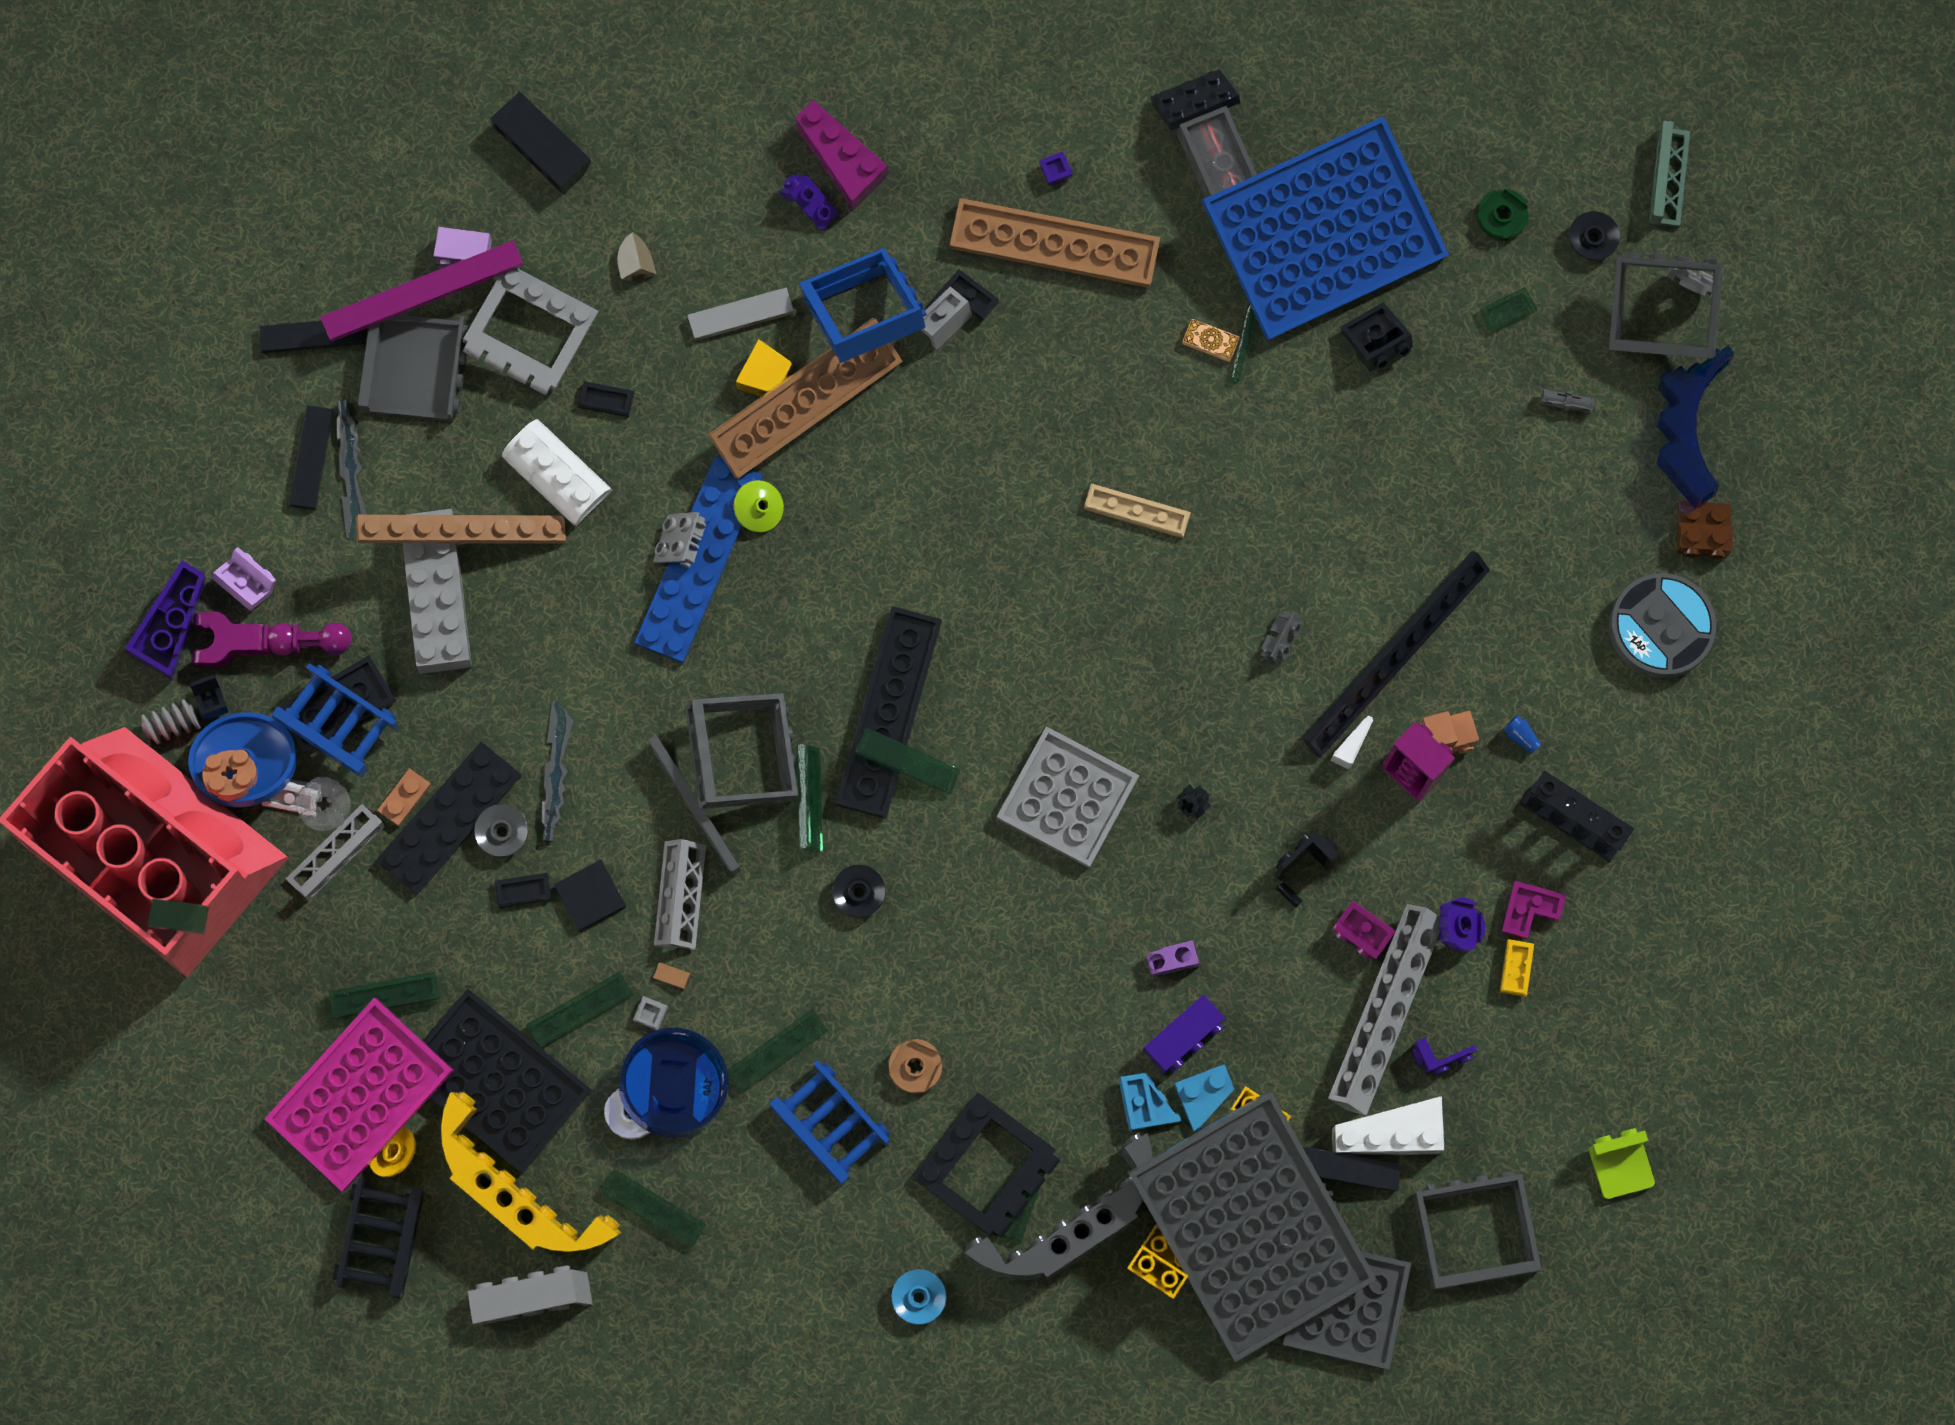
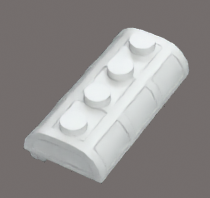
[502,419,613,526]

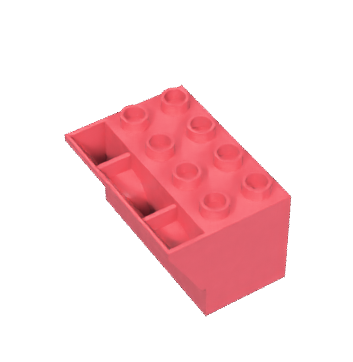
[0,727,288,977]

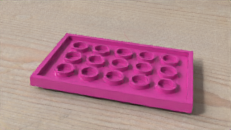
[265,998,454,1192]

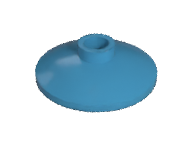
[892,1269,946,1325]

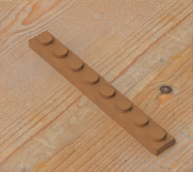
[356,515,566,544]

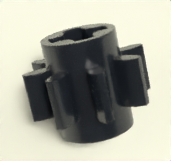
[1177,784,1211,818]

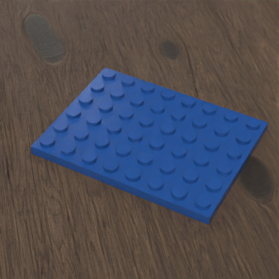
[1201,116,1449,341]

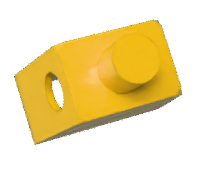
[736,340,793,397]

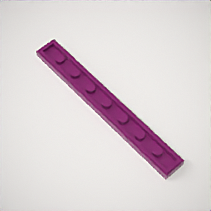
[320,240,524,342]

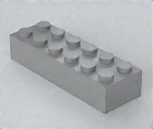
[403,509,472,674]

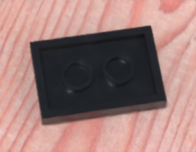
[1150,69,1241,131]

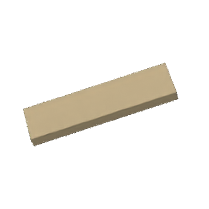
[1084,484,1191,538]

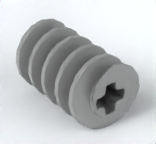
[141,699,201,747]

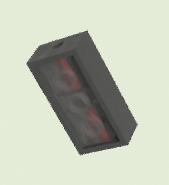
[1176,106,1257,198]

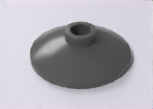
[474,804,528,857]

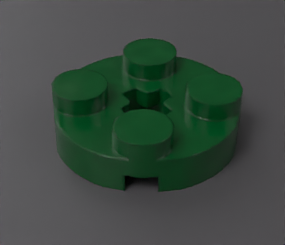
[1477,189,1529,241]

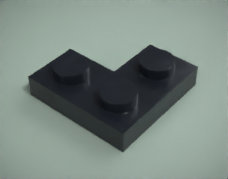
[927,269,999,321]

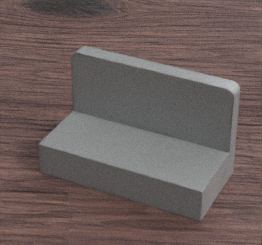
[921,287,972,350]

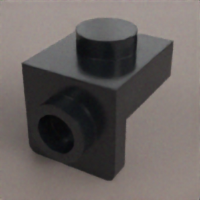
[190,675,229,722]

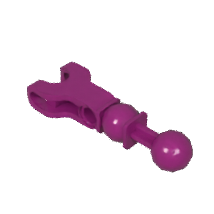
[191,612,352,669]

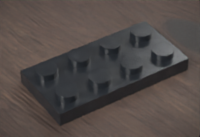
[280,655,397,754]

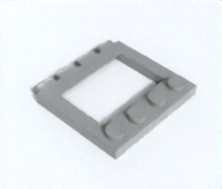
[463,268,598,395]

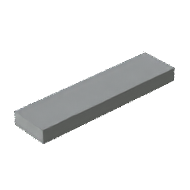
[688,287,794,341]

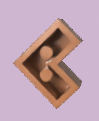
[1420,711,1479,754]

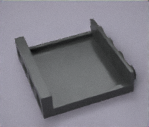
[358,315,470,422]

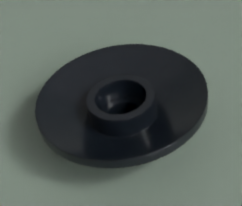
[1569,211,1620,260]
[832,865,886,918]

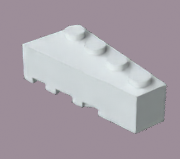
[1332,1096,1444,1156]

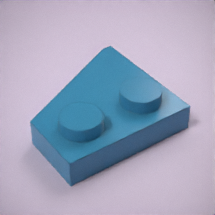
[1174,1064,1234,1132]

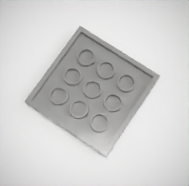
[996,726,1139,869]

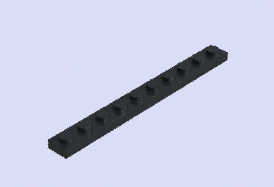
[1302,551,1490,758]

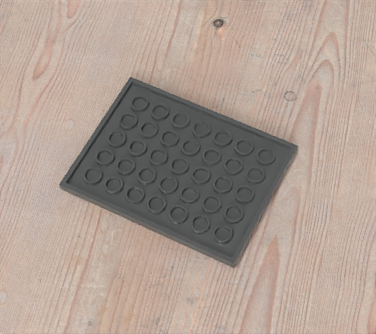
[1128,1090,1377,1362]

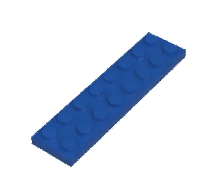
[634,456,763,664]

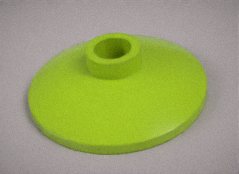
[734,480,784,532]

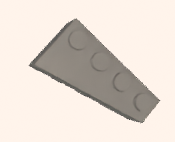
[468,1266,592,1325]

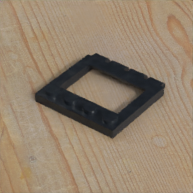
[912,1092,1061,1238]

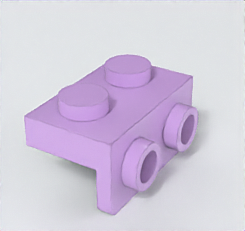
[212,547,276,611]

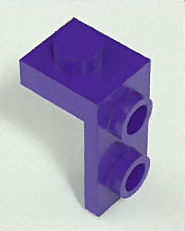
[779,175,838,230]
[1411,1037,1478,1076]

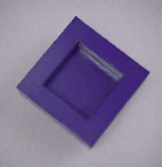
[1039,151,1073,186]

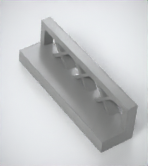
[286,804,385,902]
[654,839,706,950]

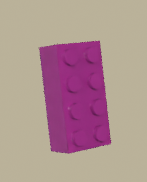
[1381,721,1455,803]

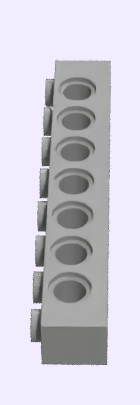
[1328,904,1441,1115]

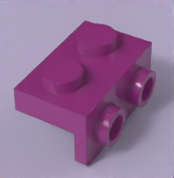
[1333,900,1396,959]

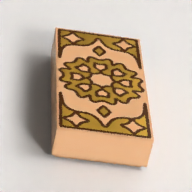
[1182,319,1240,362]

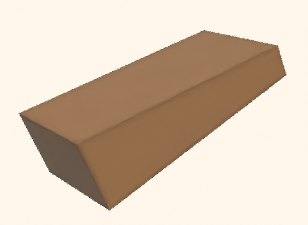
[653,962,690,990]

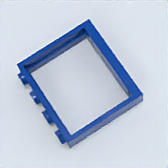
[799,248,927,363]

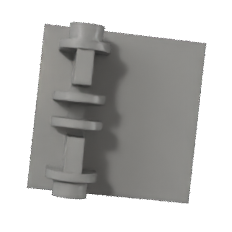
[653,512,706,568]

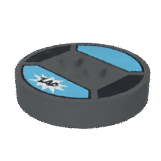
[1609,573,1716,679]

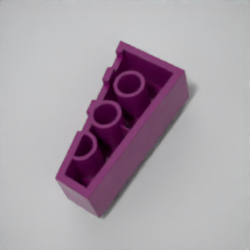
[796,100,887,211]

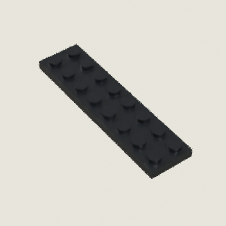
[835,606,942,819]

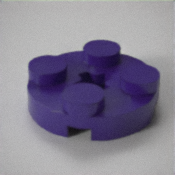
[1439,898,1485,952]

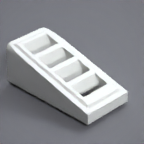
[1331,716,1373,769]

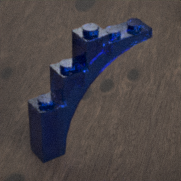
[1656,345,1734,509]

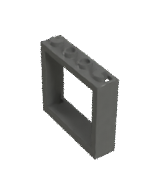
[1609,252,1724,358]
[685,693,800,809]
[1413,1171,1542,1291]

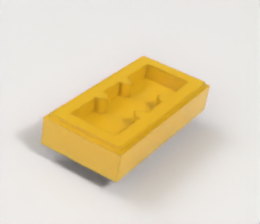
[1499,939,1534,997]

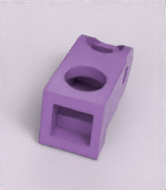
[1146,940,1199,976]

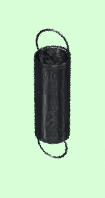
[1273,879,1306,911]

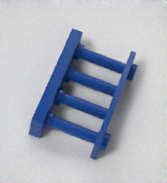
[272,663,399,778]
[769,1060,890,1186]

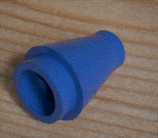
[1503,715,1542,754]

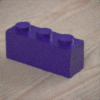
[1143,994,1225,1074]

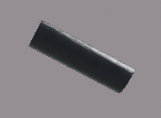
[490,91,591,195]

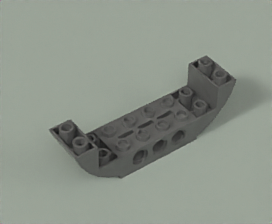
[964,1133,1152,1282]

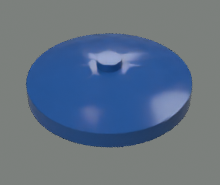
[188,712,297,807]

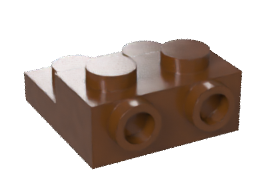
[1677,501,1733,559]

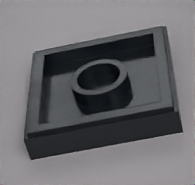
[554,859,626,932]

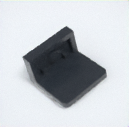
[1275,831,1339,879]

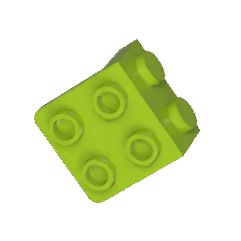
[1588,1128,1655,1199]

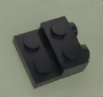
[1341,302,1413,372]

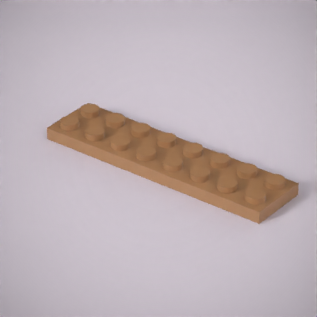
[950,198,1160,288]
[708,318,903,478]

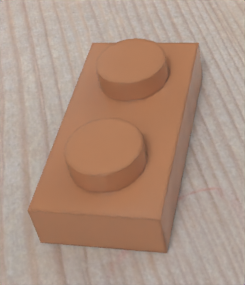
[377,768,431,827]

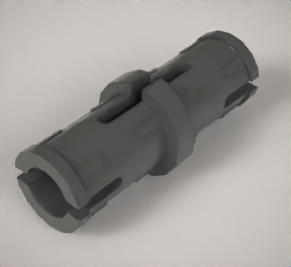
[1540,388,1594,414]

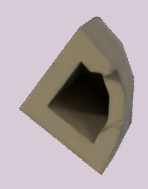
[617,232,657,281]

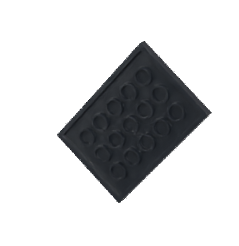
[423,989,592,1174]

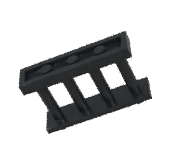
[1521,770,1635,863]
[332,1177,425,1299]

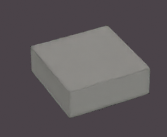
[633,996,668,1032]

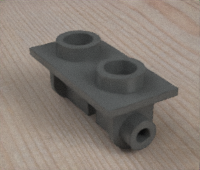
[1260,610,1302,667]

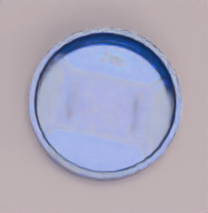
[619,1028,729,1138]

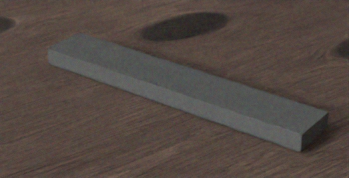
[648,735,741,876]

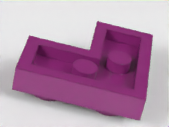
[1501,881,1566,940]

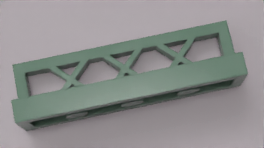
[1649,121,1690,228]

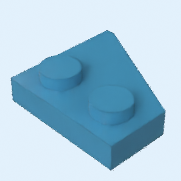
[1119,1073,1181,1131]

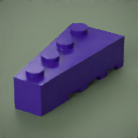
[125,560,206,681]

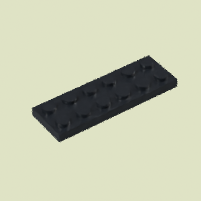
[376,741,522,896]

